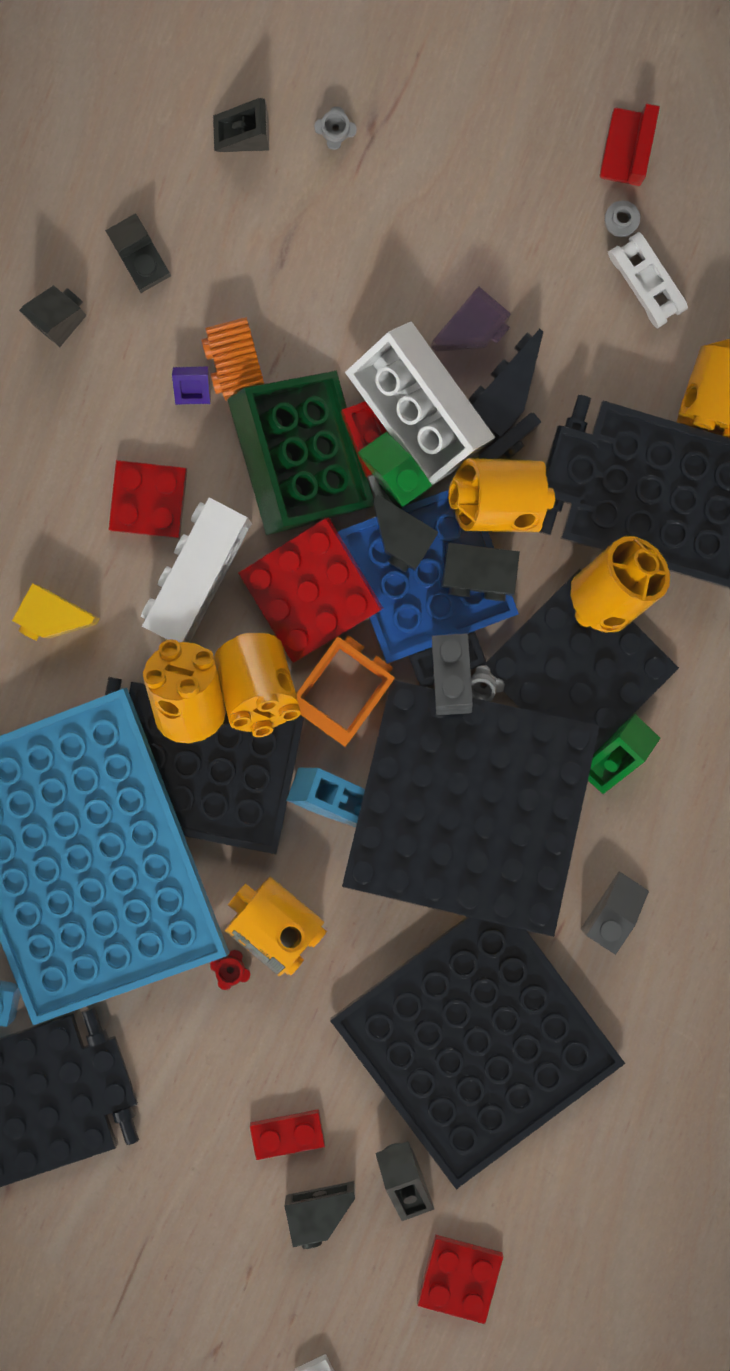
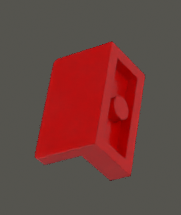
[600,104,660,186]

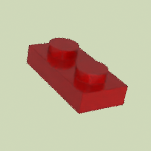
[341,401,388,478]
[250,1109,325,1160]

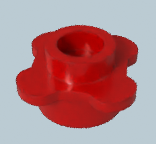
[210,949,251,990]

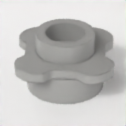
[314,107,357,150]
[471,665,505,701]

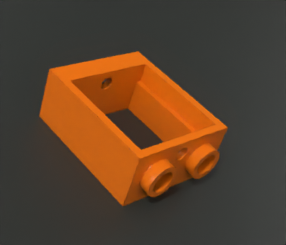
[296,635,395,747]

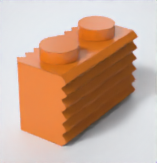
[201,317,264,401]

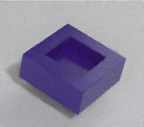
[172,366,211,405]

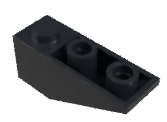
[468,328,544,440]

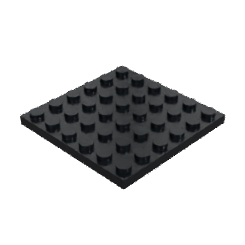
[342,680,600,937]
[330,917,626,1190]

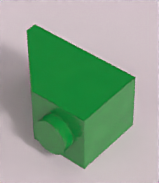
[358,432,432,509]
[588,714,661,794]

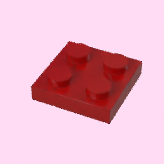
[109,460,187,539]
[417,1234,503,1324]

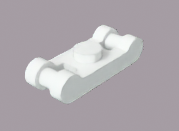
[608,232,688,328]

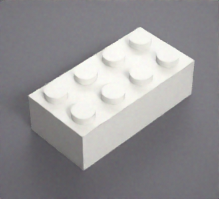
[345,321,495,485]
[141,497,252,643]

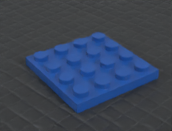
[337,490,519,663]

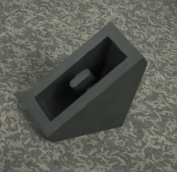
[213,98,269,152]

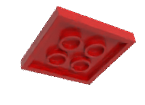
[238,517,384,663]

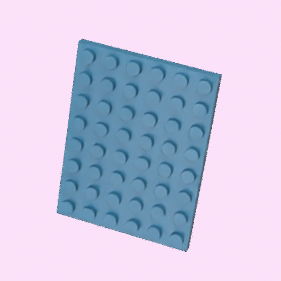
[0,688,229,1025]

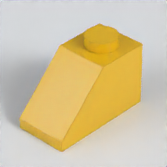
[12,583,100,641]

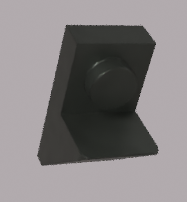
[105,213,171,293]

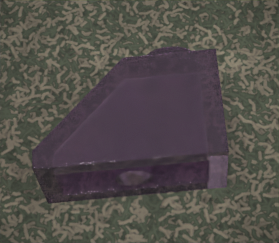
[431,286,511,352]

